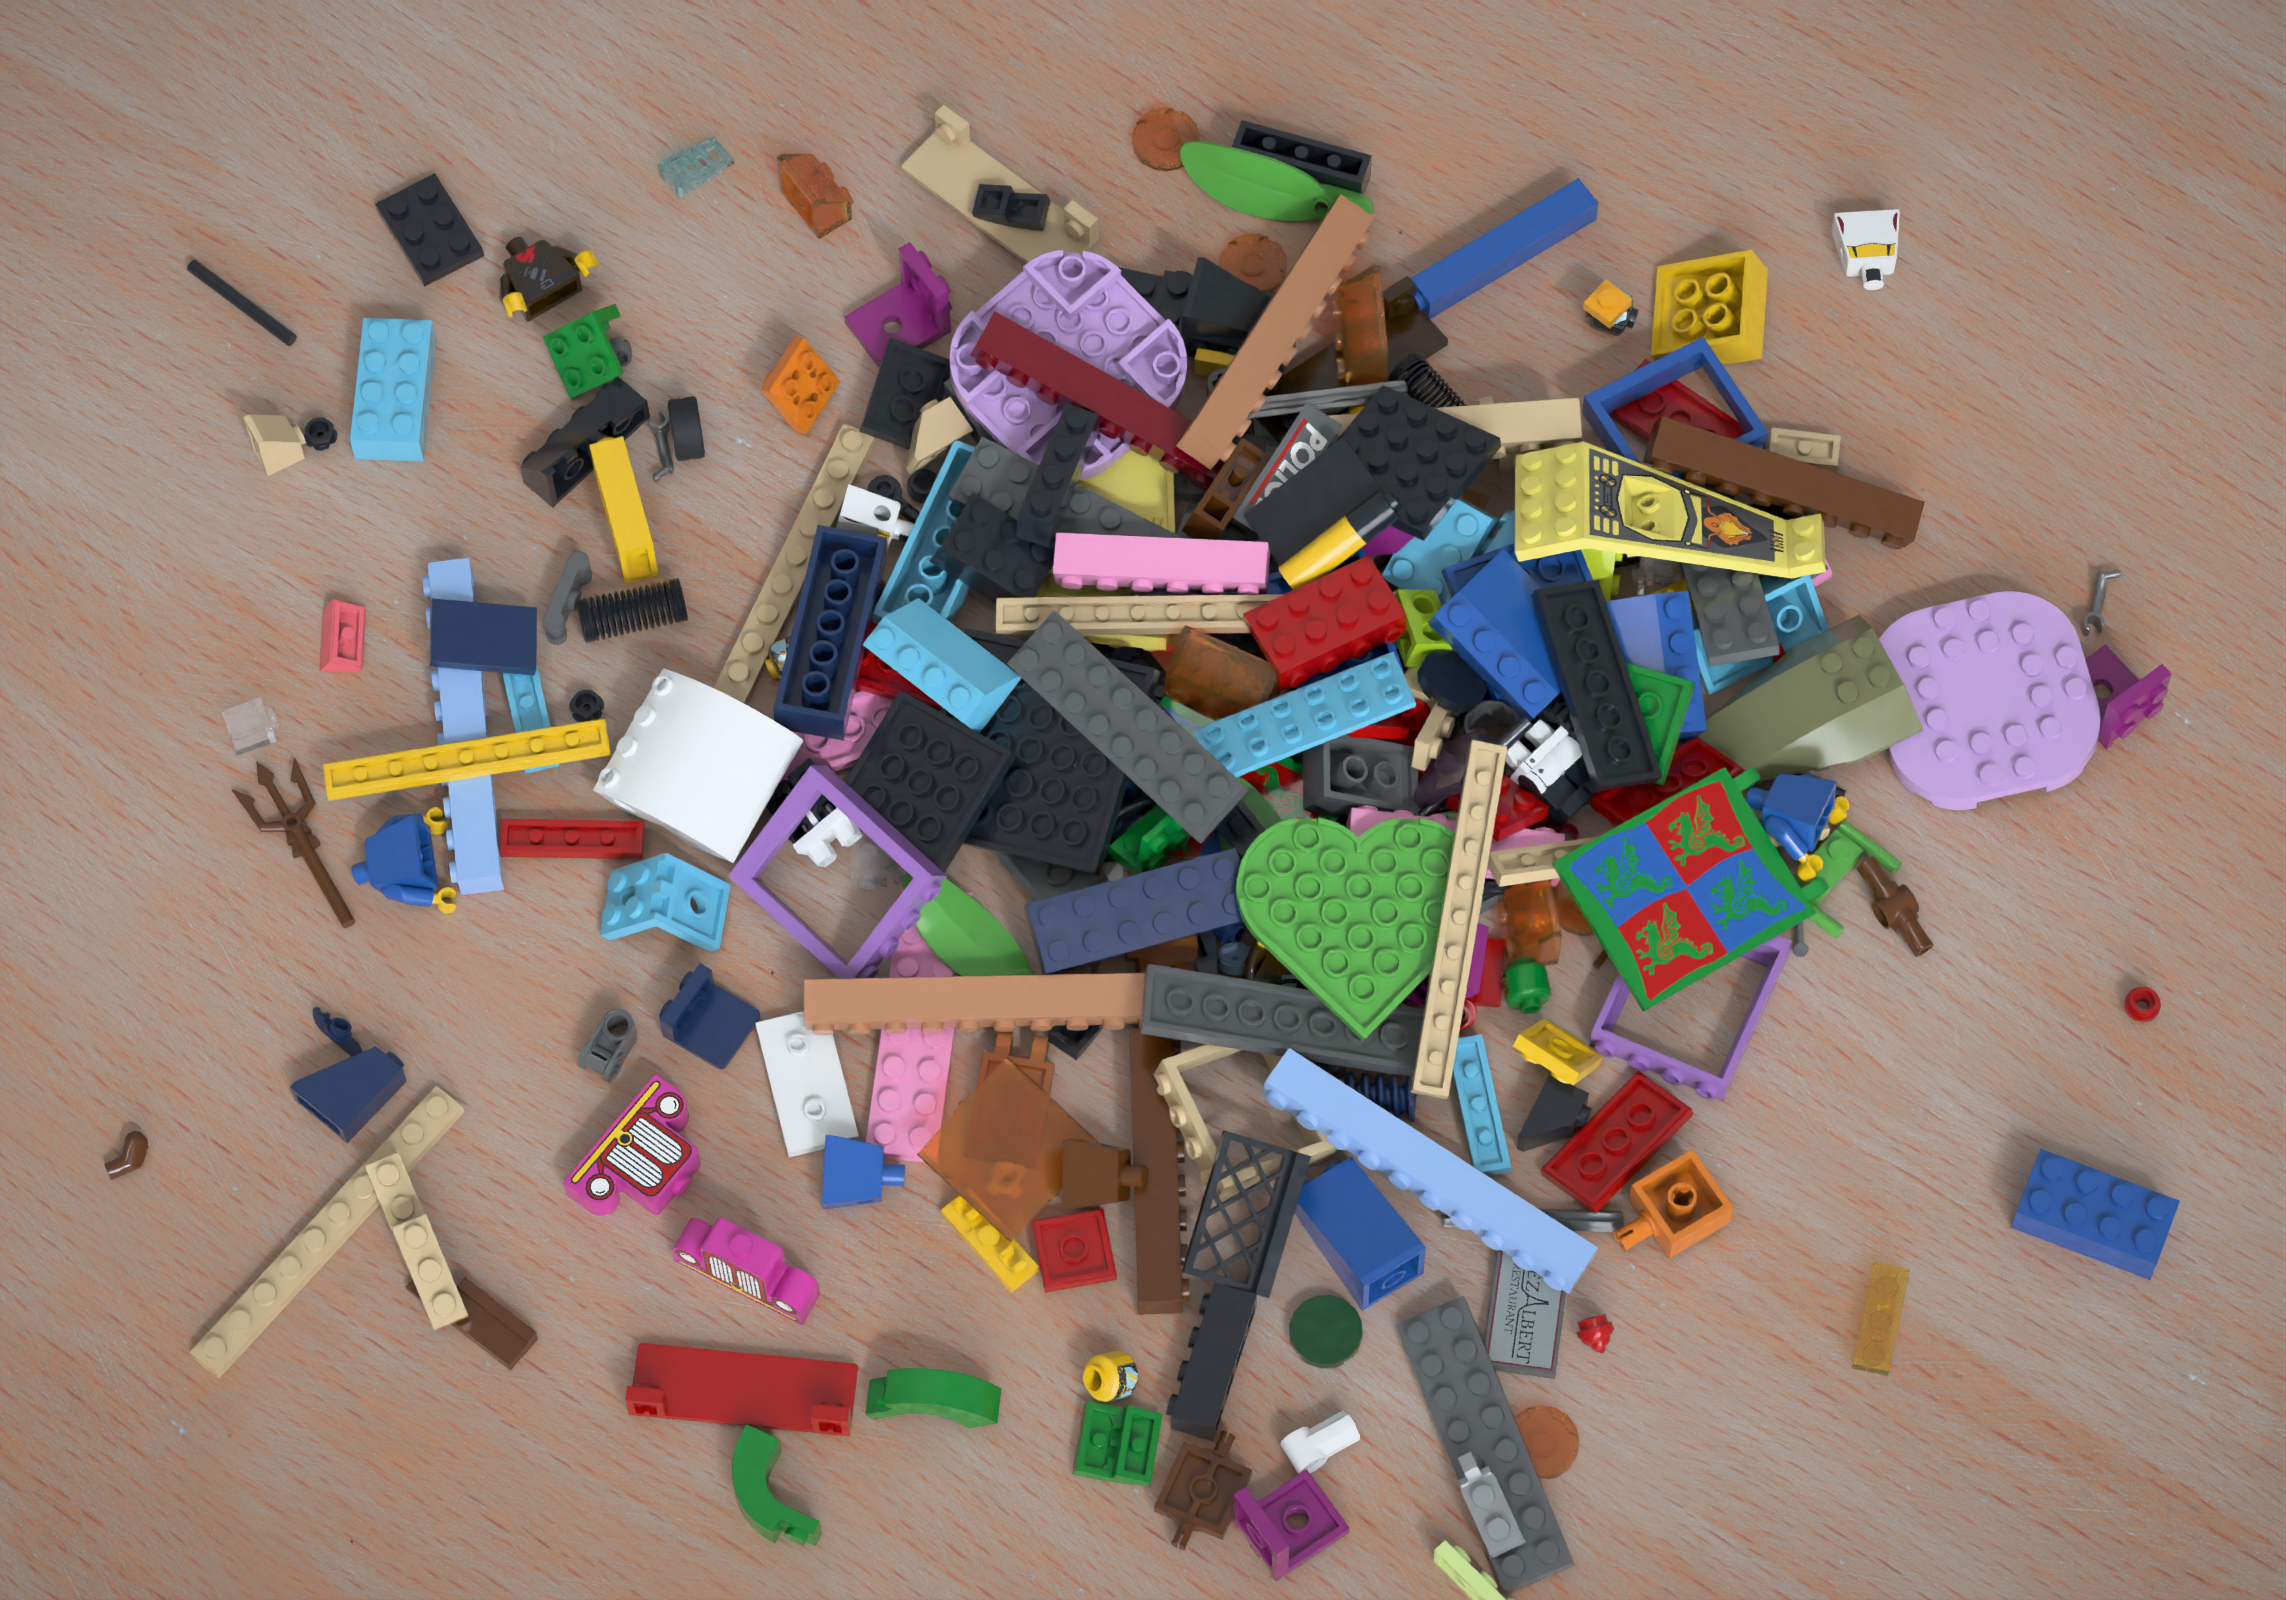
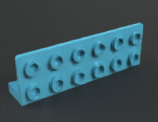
[1193,652,1416,777]

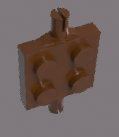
[1154,1431,1252,1550]

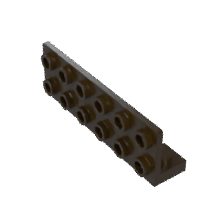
[1256,276,1448,444]

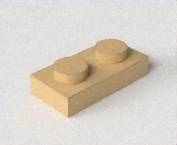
[1769,428,1841,473]

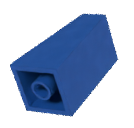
[1294,1157,1426,1311]

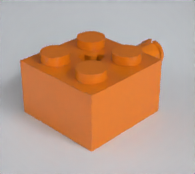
[1613,1149,1734,1259]

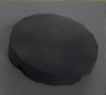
[1417,650,1487,713]

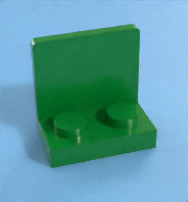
[543,304,623,399]
[1108,804,1190,875]

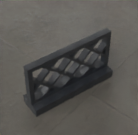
[1181,1130,1311,1298]

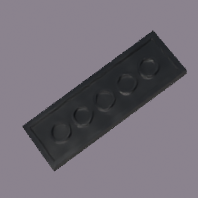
[1531,580,1663,792]

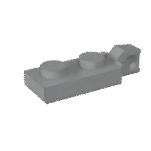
[1458,1452,1526,1558]

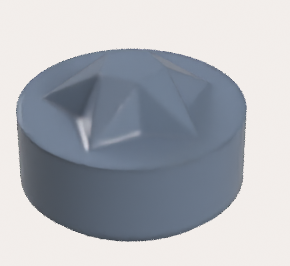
[1217,942,1250,976]

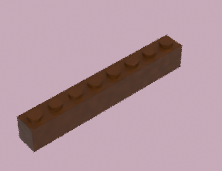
[1643,416,1925,549]
[1129,1028,1190,1315]

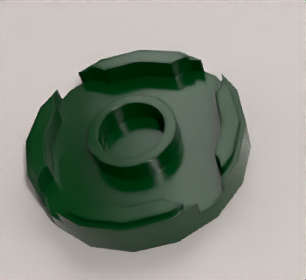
[1289,1295,1363,1369]

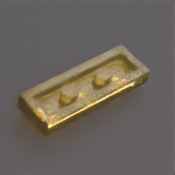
[1852,1262,1910,1376]

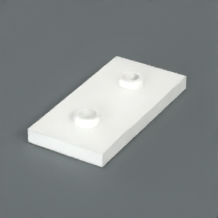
[755,1011,859,1158]

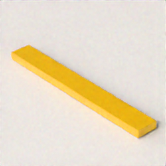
[323,718,611,801]

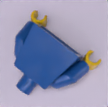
[1746,773,1849,882]
[351,807,456,914]

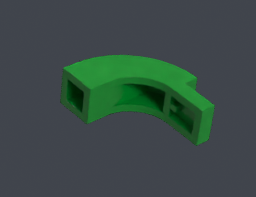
[865,1368,1002,1428]
[732,1424,822,1546]

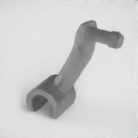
[648,410,674,482]
[2081,569,2121,636]

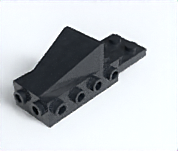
[1118,257,1296,376]

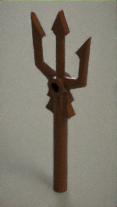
[232,758,355,928]

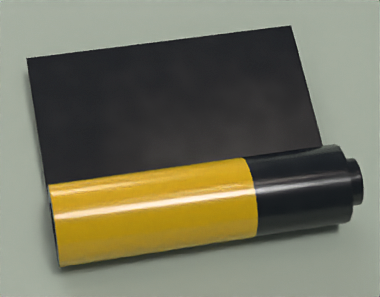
[1244,437,1402,590]

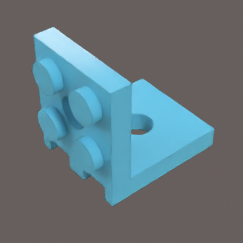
[599,853,731,952]

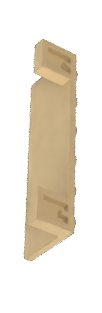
[902,104,1099,264]

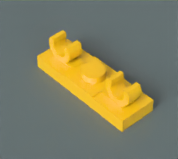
[940,1188,1039,1293]

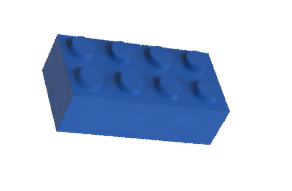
[2011,1149,2180,1280]

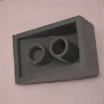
[1303,734,1418,816]

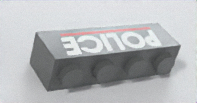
[1228,402,1342,542]

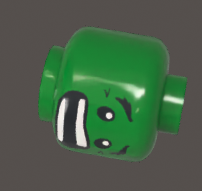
[1501,958,1551,1014]

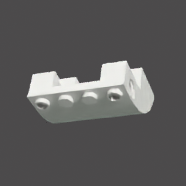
[593,668,803,863]

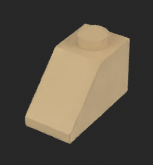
[906,397,973,474]
[243,414,306,476]

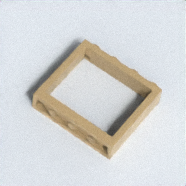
[1153,1044,1337,1200]

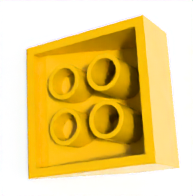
[1651,249,1768,364]

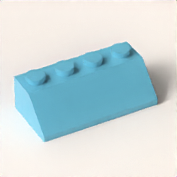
[1691,575,1829,695]
[863,598,1021,733]

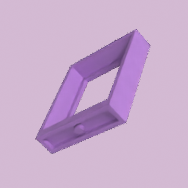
[728,765,947,979]
[1589,935,1792,1101]

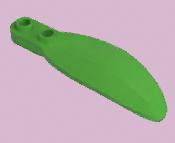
[1180,141,1374,221]
[902,871,1055,1030]

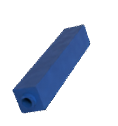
[1410,178,1598,319]

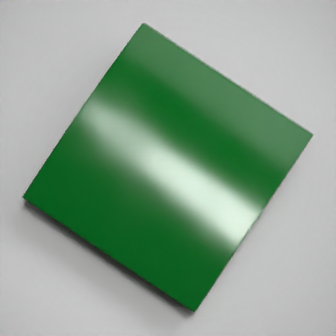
[1072,1400,1163,1486]

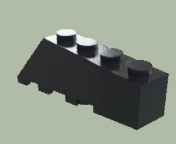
[520,377,650,507]

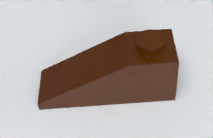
[1181,438,1271,540]

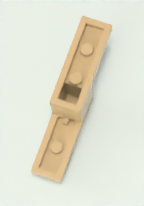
[1404,667,1462,771]
[365,1152,468,1331]

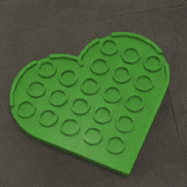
[1236,818,1483,1041]

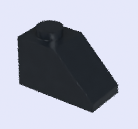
[1517,1075,1592,1152]

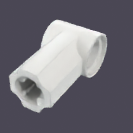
[1280,1410,1360,1474]

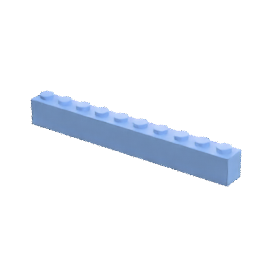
[422,558,504,895]
[1262,1048,1598,1294]

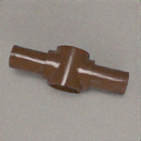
[1857,856,1934,957]

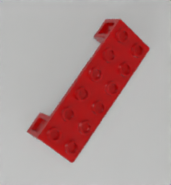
[625,1343,858,1436]

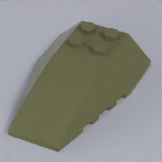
[1686,614,1924,787]

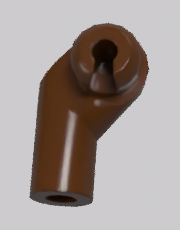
[104,1131,148,1180]

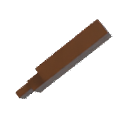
[406,1277,538,1371]

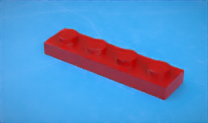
[499,819,645,859]

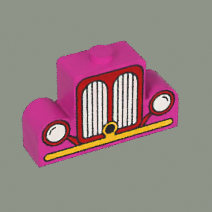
[563,1073,701,1216]
[672,1217,820,1325]

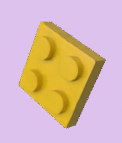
[1513,1017,1604,1085]

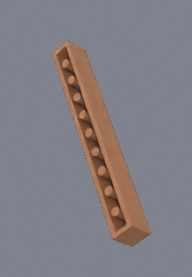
[1176,194,1375,470]
[804,973,1145,1035]

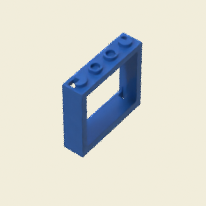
[1582,337,1768,486]

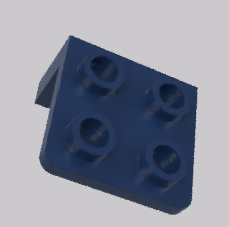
[659,963,760,1069]

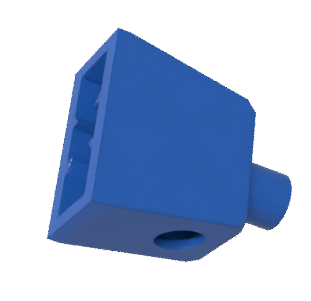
[822,1135,905,1209]

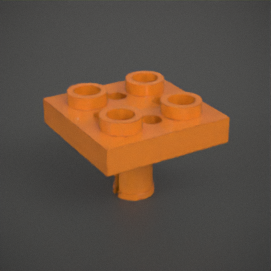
[760,336,840,435]

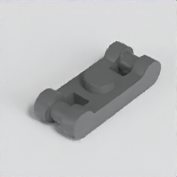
[543,551,592,645]

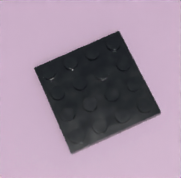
[1334,385,1501,541]
[845,690,1017,873]

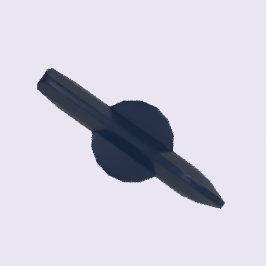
[313,1007,363,1057]

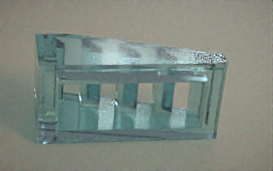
[658,137,734,199]

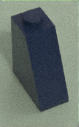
[290,1046,407,1144]

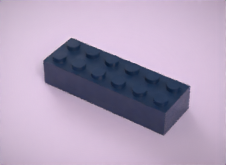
[773,525,887,741]
[1024,848,1244,975]

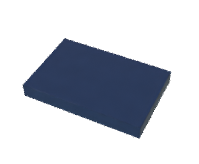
[429,598,537,675]

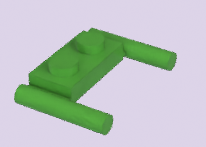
[1794,820,1902,939]

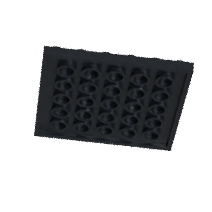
[940,628,1160,876]

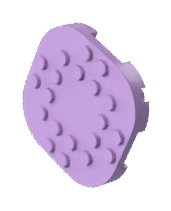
[950,250,1187,481]
[1879,591,2100,810]

